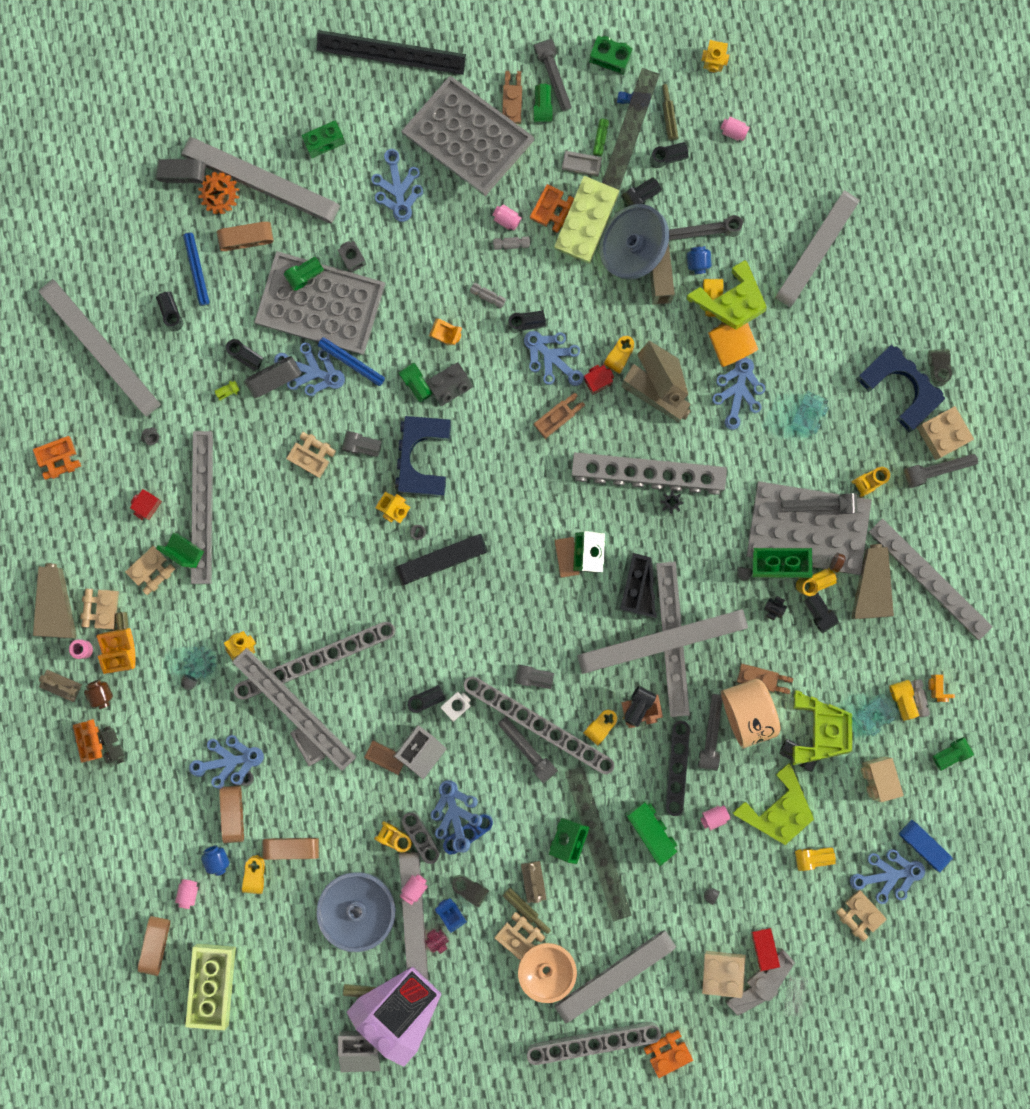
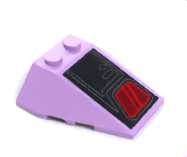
[347,967,442,1067]

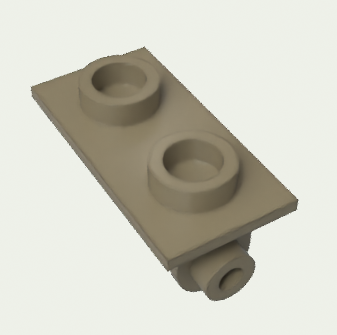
[39,669,82,702]
[521,861,547,903]

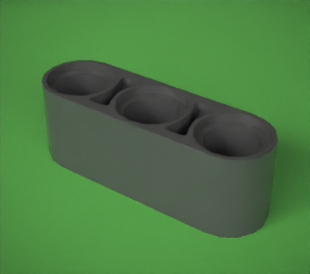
[155,159,206,184]
[244,356,302,398]
[402,811,440,864]

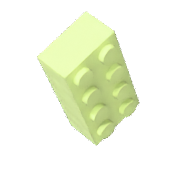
[554,176,619,264]
[185,944,236,1030]

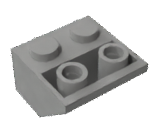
[393,725,447,780]
[338,1031,380,1072]

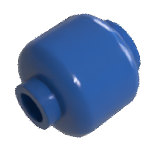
[686,246,712,274]
[201,845,230,876]

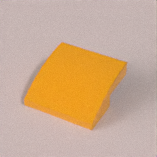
[708,323,758,367]
[96,628,135,674]

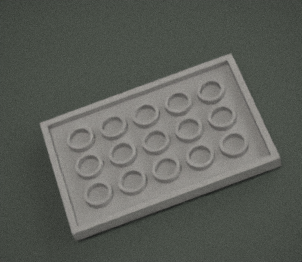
[401,76,535,196]
[254,251,386,355]
[746,481,872,575]

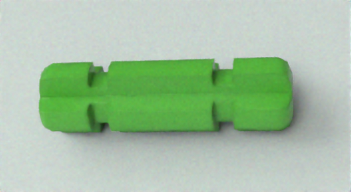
[593,118,609,156]

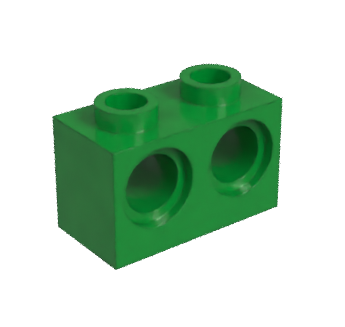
[589,36,633,75]

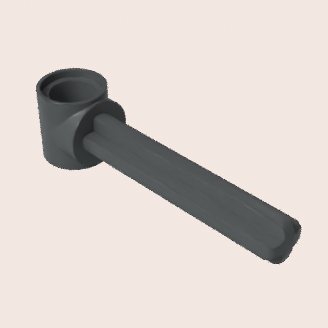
[533,38,572,112]
[669,215,743,240]
[903,454,978,488]
[781,494,858,514]
[698,694,722,771]
[498,717,558,784]

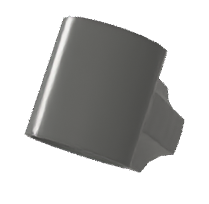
[341,431,382,457]
[514,664,554,689]

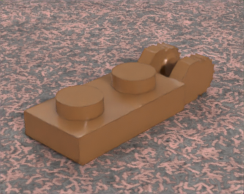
[502,71,522,124]
[533,393,585,439]
[737,663,794,694]

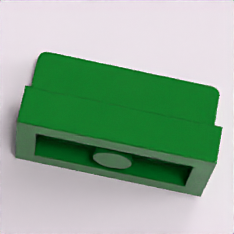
[156,533,204,568]

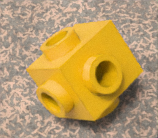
[701,40,729,73]
[375,492,411,524]
[224,631,256,661]

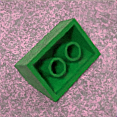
[753,548,812,578]
[625,801,678,867]

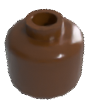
[84,679,113,710]

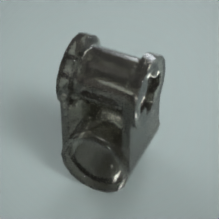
[928,348,952,387]
[452,875,490,908]

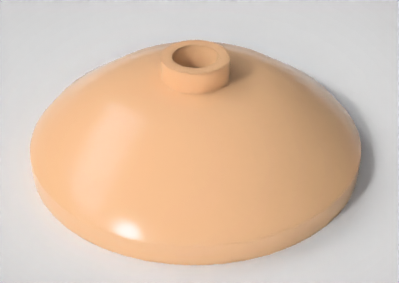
[518,943,577,1003]

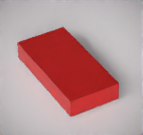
[751,928,780,972]

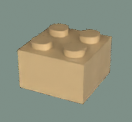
[917,406,974,460]
[861,756,904,802]
[702,951,746,998]

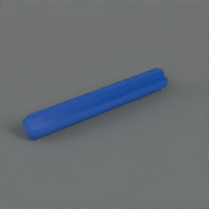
[183,232,210,306]
[318,337,385,386]

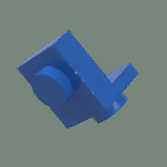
[434,898,467,933]

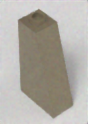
[650,242,675,305]
[637,340,688,408]
[621,364,691,423]
[851,544,894,620]
[33,563,76,639]

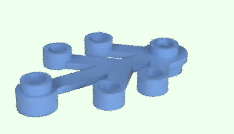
[371,149,423,222]
[524,331,583,386]
[274,342,345,397]
[712,357,765,430]
[189,735,264,789]
[431,780,482,853]
[849,849,925,904]

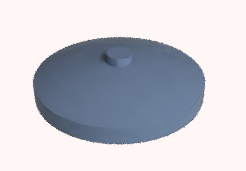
[600,204,669,280]
[317,872,396,952]

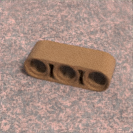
[217,222,274,251]
[219,785,244,843]
[262,838,319,860]
[138,916,171,976]

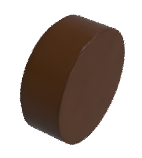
[830,552,845,573]

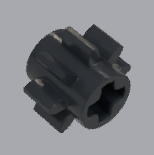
[659,490,684,515]
[763,596,787,621]

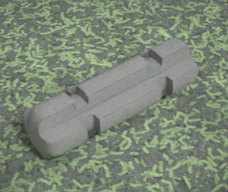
[493,237,530,250]
[470,283,506,308]
[911,679,930,717]

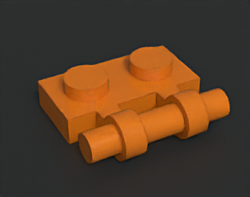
[530,184,574,233]
[33,436,81,480]
[73,719,103,763]
[644,1030,694,1078]

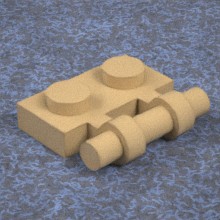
[286,432,336,478]
[125,546,175,595]
[80,589,119,630]
[836,890,887,942]
[494,912,545,960]

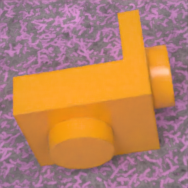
[429,318,462,346]
[928,675,955,702]

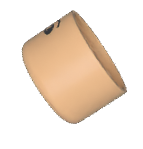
[721,679,781,749]

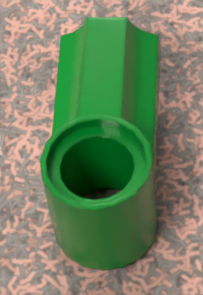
[534,84,553,123]
[283,256,324,291]
[398,362,433,403]
[932,737,974,771]

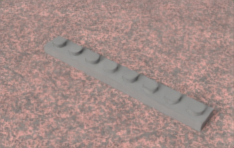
[191,431,213,584]
[868,518,993,640]
[656,561,690,717]
[232,647,356,771]

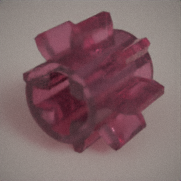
[425,929,450,954]

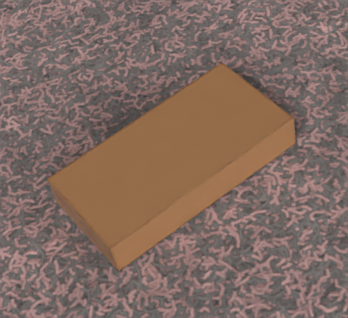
[554,537,580,578]
[364,740,404,775]

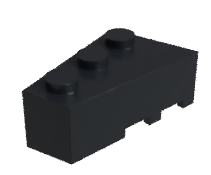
[615,553,657,619]

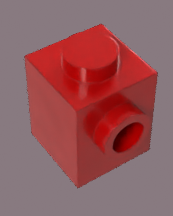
[583,365,614,395]
[130,489,162,520]

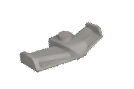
[725,948,795,1016]

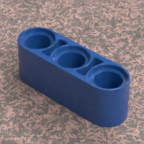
[443,813,493,855]
[898,819,953,873]

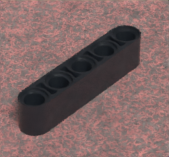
[394,534,489,586]
[664,720,690,816]

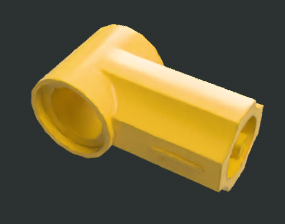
[703,279,724,317]
[796,568,837,596]
[889,680,919,721]
[795,847,836,871]

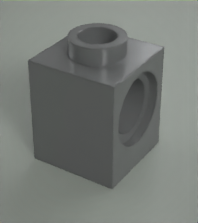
[338,241,367,273]

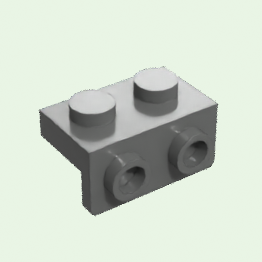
[426,362,473,406]

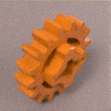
[198,172,239,214]

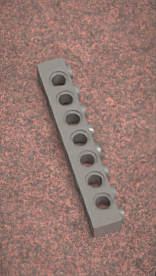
[571,452,727,495]

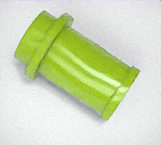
[214,381,240,401]

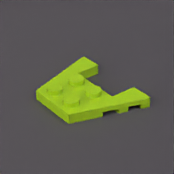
[686,260,767,330]
[793,690,852,765]
[732,763,814,845]

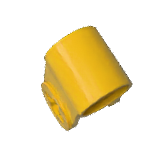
[603,336,634,374]
[851,467,890,498]
[583,709,618,746]
[374,821,413,852]
[242,855,265,894]

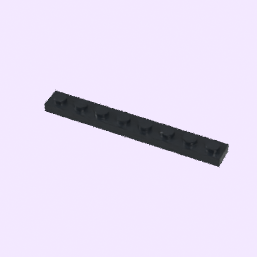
[316,30,466,75]

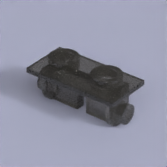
[97,726,125,768]

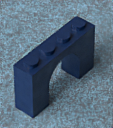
[856,344,946,433]
[395,416,451,497]

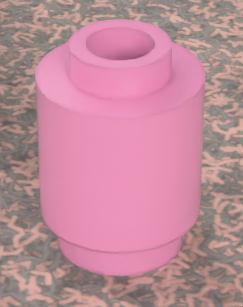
[720,117,750,141]
[492,204,522,231]
[69,640,93,659]
[700,805,730,831]
[400,874,428,905]
[175,879,198,909]

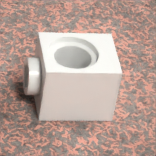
[441,692,471,722]

